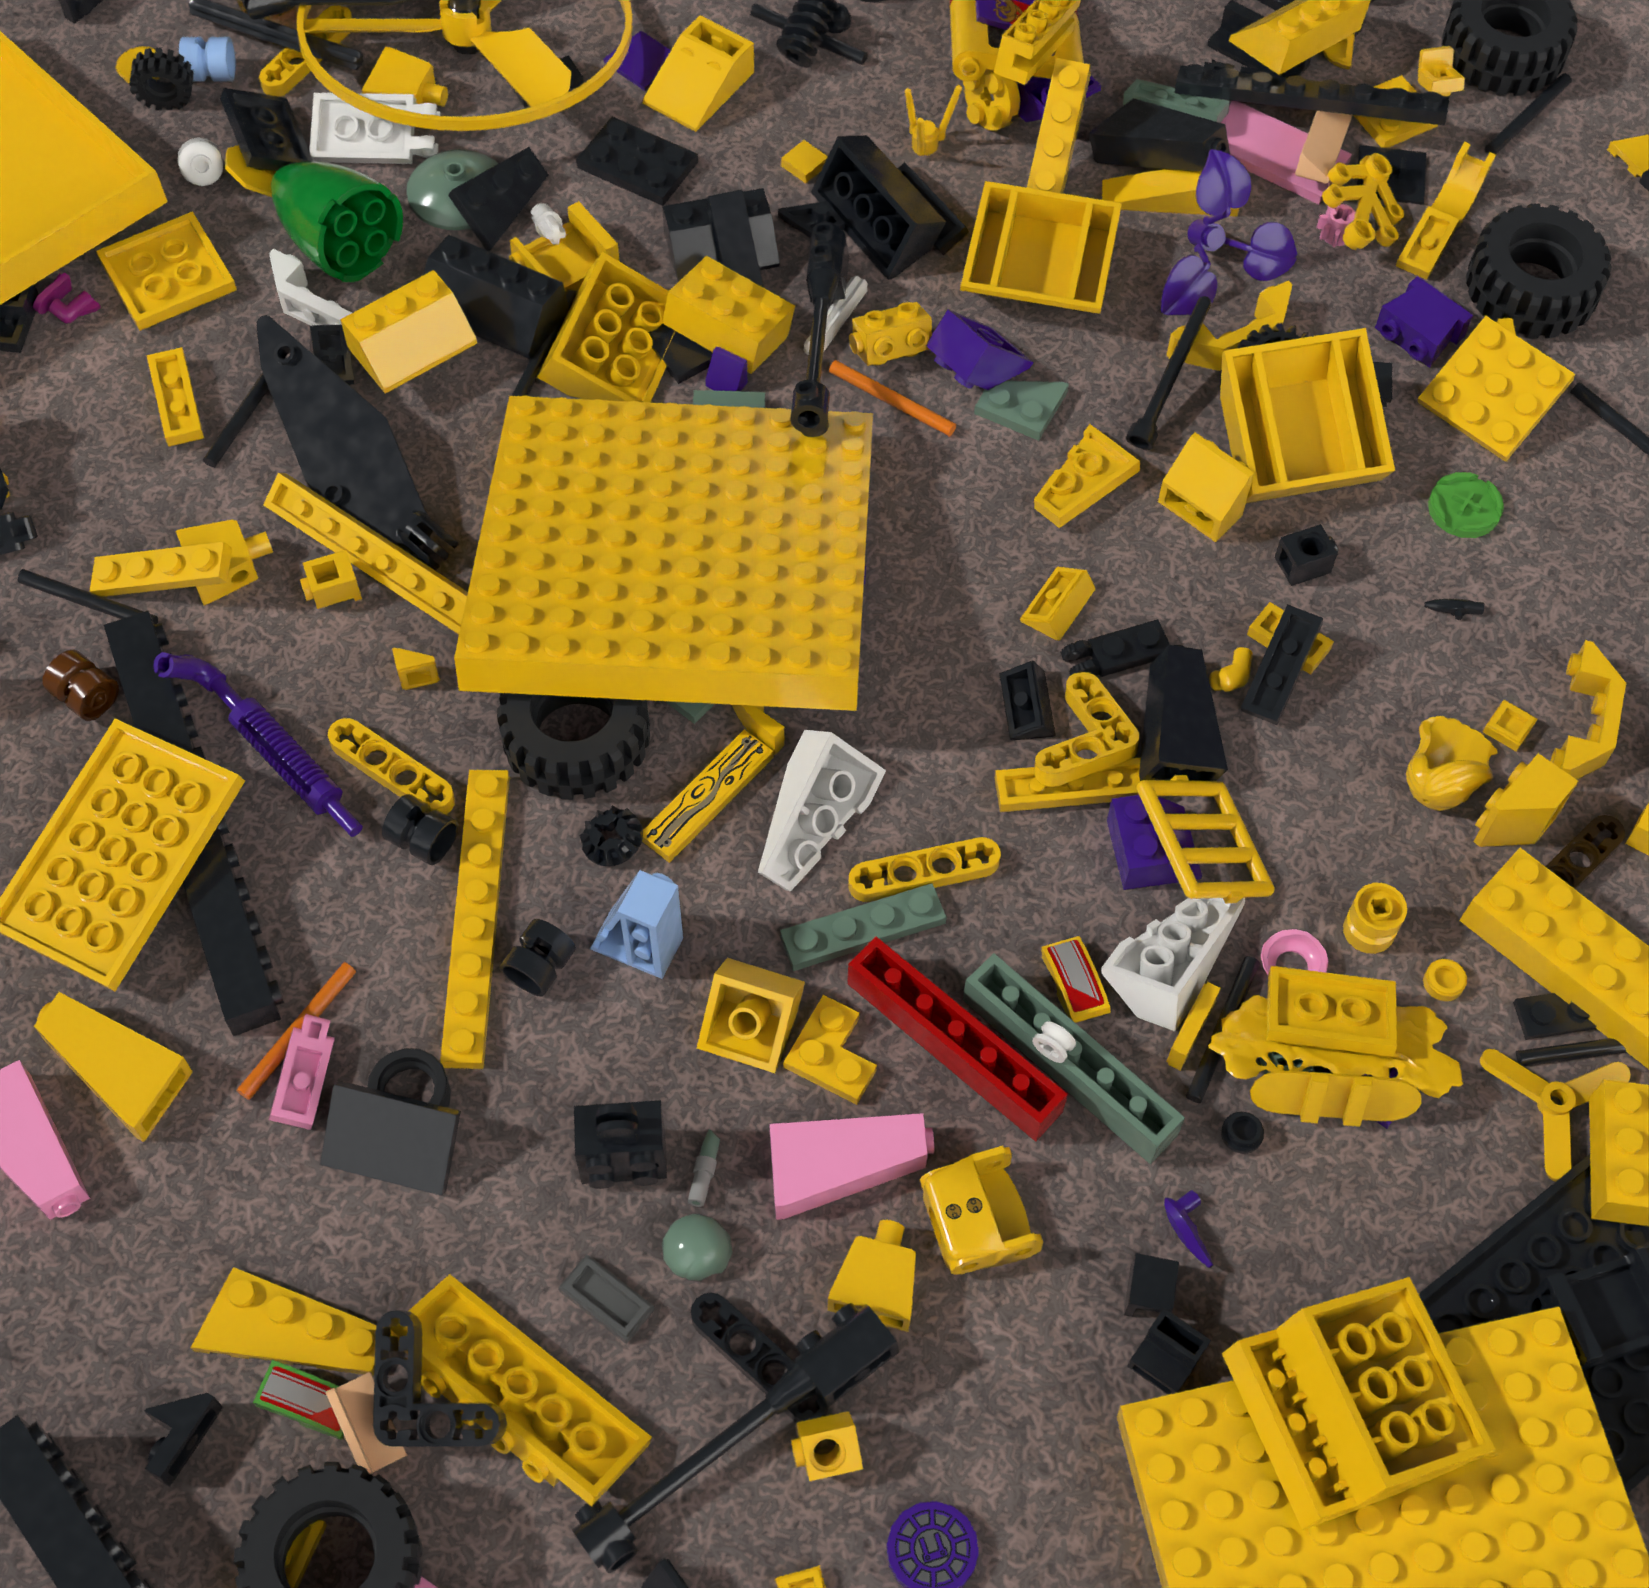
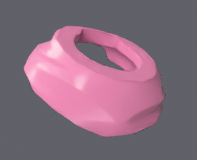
[1261,929,1328,975]

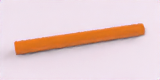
[829,360,956,437]
[236,962,356,1100]

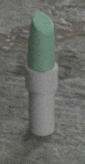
[688,1129,720,1207]

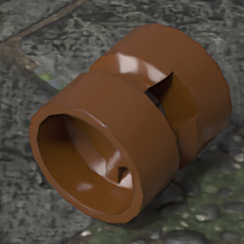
[43,649,119,721]

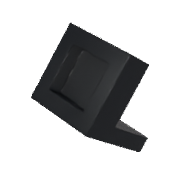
[1124,1253,1179,1317]

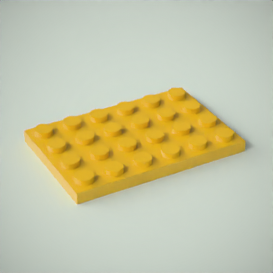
[0,719,245,992]

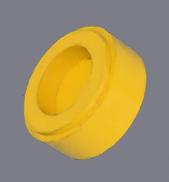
[1423,959,1467,1001]

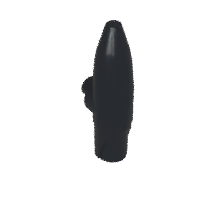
[1424,599,1484,620]

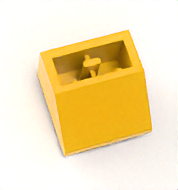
[1158,432,1254,542]
[1473,753,1579,847]

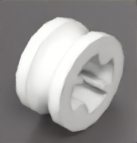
[1032,1021,1076,1063]

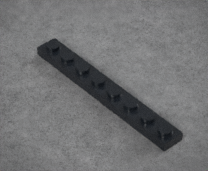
[1174,64,1450,126]

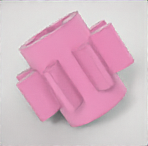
[1317,204,1355,247]

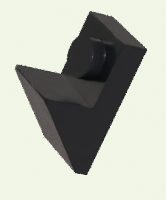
[144,1393,223,1487]

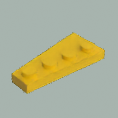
[191,1267,377,1376]

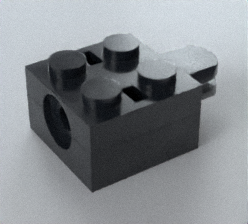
[574,1100,667,1189]

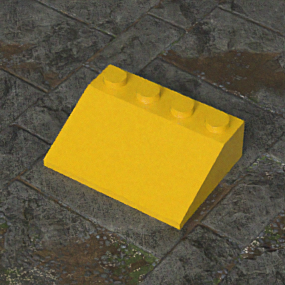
[537,252,675,403]

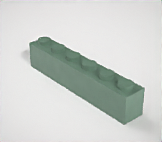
[963,953,1185,1165]

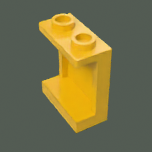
[509,201,620,292]

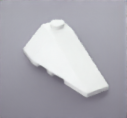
[758,730,886,891]
[1102,898,1245,1031]

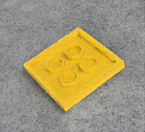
[96,211,237,331]
[1418,316,1575,462]

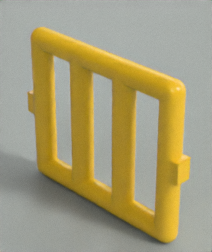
[1137,775,1275,904]

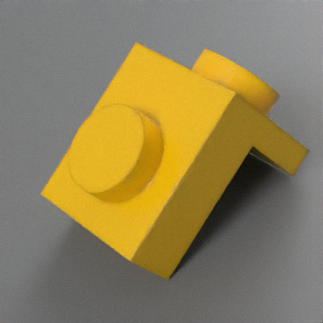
[1418,46,1465,96]

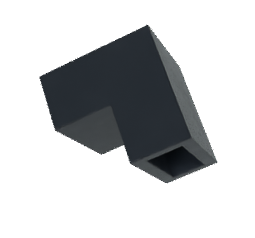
[1127,1308,1211,1395]

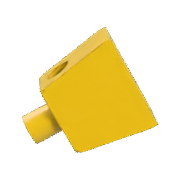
[361,46,448,107]
[176,519,273,606]
[827,1220,916,1332]

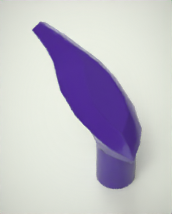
[1164,1190,1213,1268]

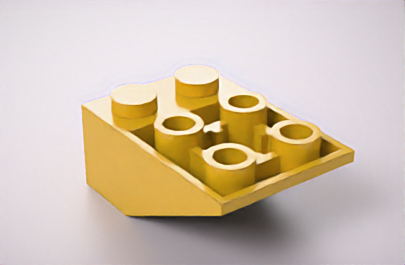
[642,15,754,132]

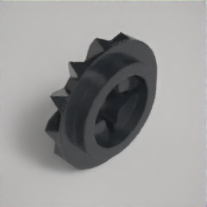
[579,805,643,866]

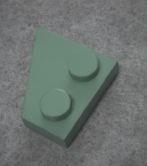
[974,381,1069,441]

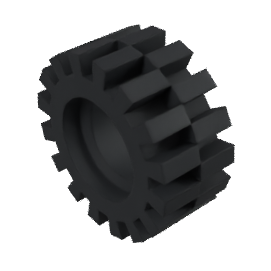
[129,47,194,110]

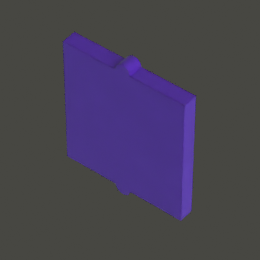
[603,30,671,91]

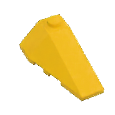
[1102,163,1243,217]

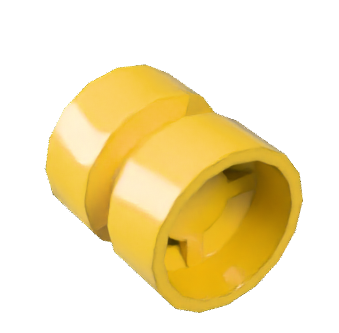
[1343,882,1407,954]

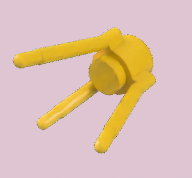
[905,85,962,156]

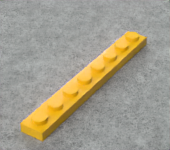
[263,473,468,634]
[440,770,510,1069]

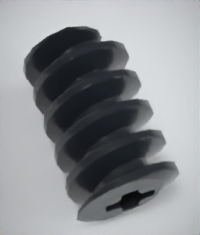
[776,0,839,68]

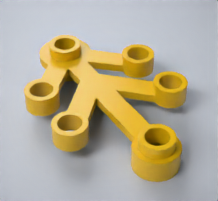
[1322,153,1404,250]

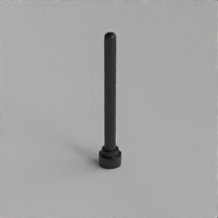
[1126,296,1211,450]

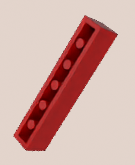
[847,936,1068,1142]

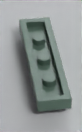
[780,883,947,971]

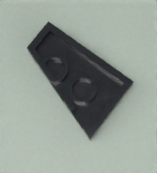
[448,147,549,252]

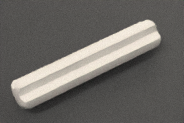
[804,276,868,355]

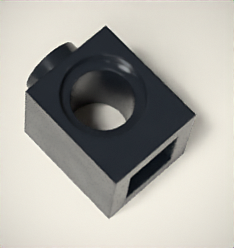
[1274,524,1338,586]

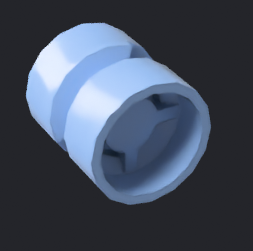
[179,37,236,82]

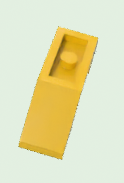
[1166,280,1293,371]
[1550,640,1626,779]

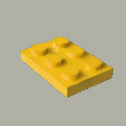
[1266,966,1397,1057]

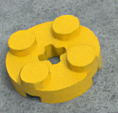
[962,69,1020,131]

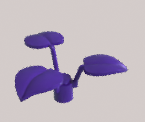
[1161,149,1297,315]

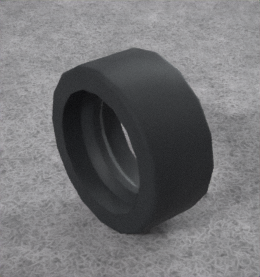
[367,1048,451,1108]

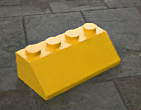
[1229,0,1371,75]

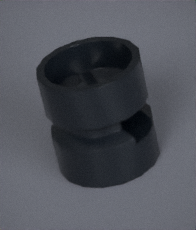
[382,794,459,866]
[500,919,576,997]

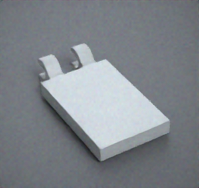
[310,93,441,164]

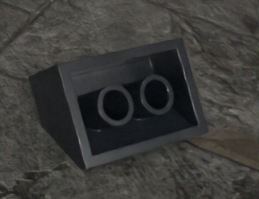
[662,188,780,282]

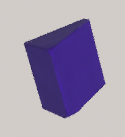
[705,346,748,391]

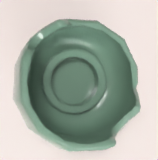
[662,1214,733,1281]

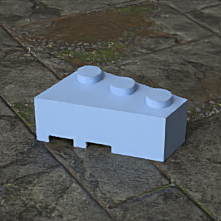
[590,870,683,979]

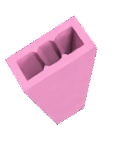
[0,1060,90,1220]
[770,1113,934,1220]

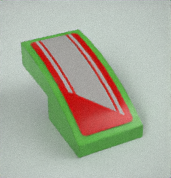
[253,1360,344,1440]

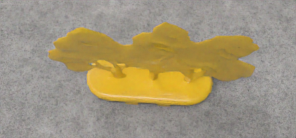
[1208,995,1463,1127]

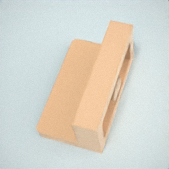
[326,1372,407,1474]

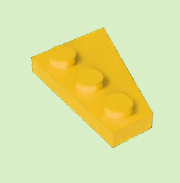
[1034,424,1140,528]

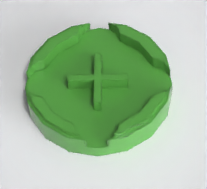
[1428,472,1504,538]

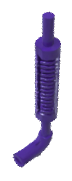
[153,652,363,837]

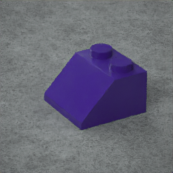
[926,309,1033,390]
[1107,795,1202,890]

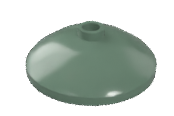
[407,149,499,230]

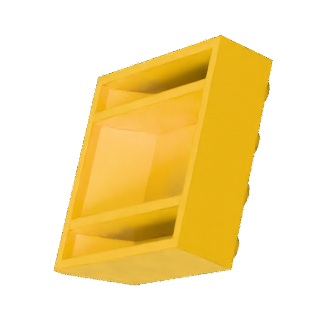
[960,181,1122,314]
[1220,328,1395,503]

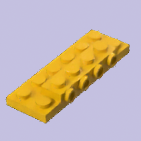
[391,1274,652,1507]

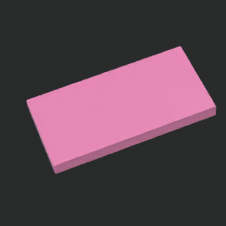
[1221,101,1352,205]

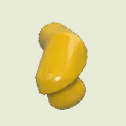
[1209,647,1253,692]

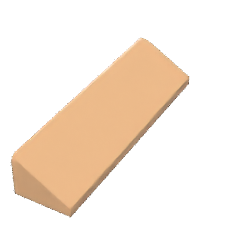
[1295,111,1353,184]

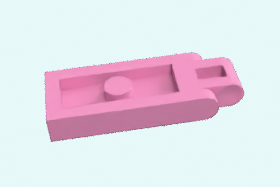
[269,1014,335,1130]

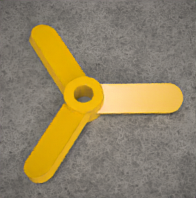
[1480,1049,1631,1182]

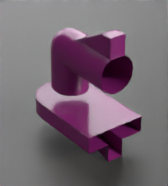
[33,272,101,324]

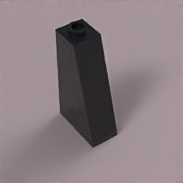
[1089,98,1230,172]
[1139,645,1228,781]

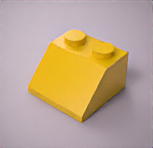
[697,958,805,1073]

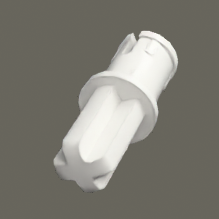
[531,203,566,245]

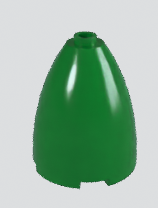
[271,162,403,282]

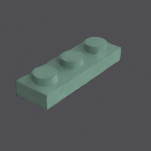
[1123,79,1230,123]

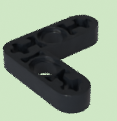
[373,1310,507,1447]

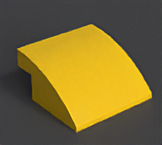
[1222,1277,1496,1530]

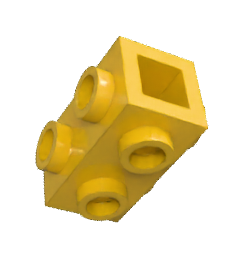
[849,302,932,366]

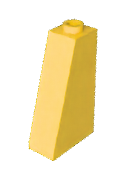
[34,992,193,1142]

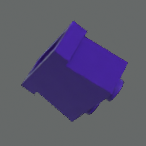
[1375,276,1473,368]

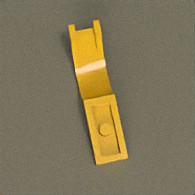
[1396,142,1496,280]

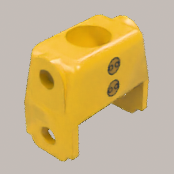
[920,1146,1043,1275]

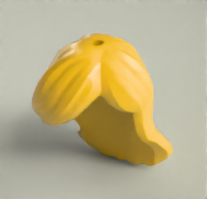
[1406,716,1498,811]

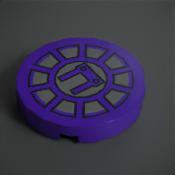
[886,1501,979,1588]

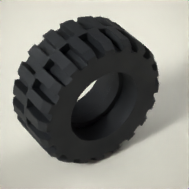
[1442,0,1578,96]
[1466,203,1612,339]
[497,693,650,800]
[234,1462,423,1588]

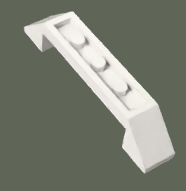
[269,249,352,325]

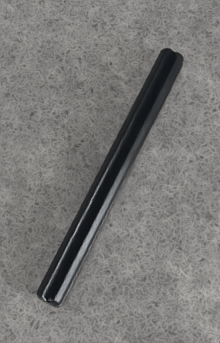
[188,0,364,71]

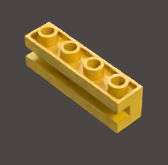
[994,0,1081,85]

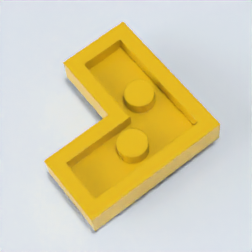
[783,995,877,1105]

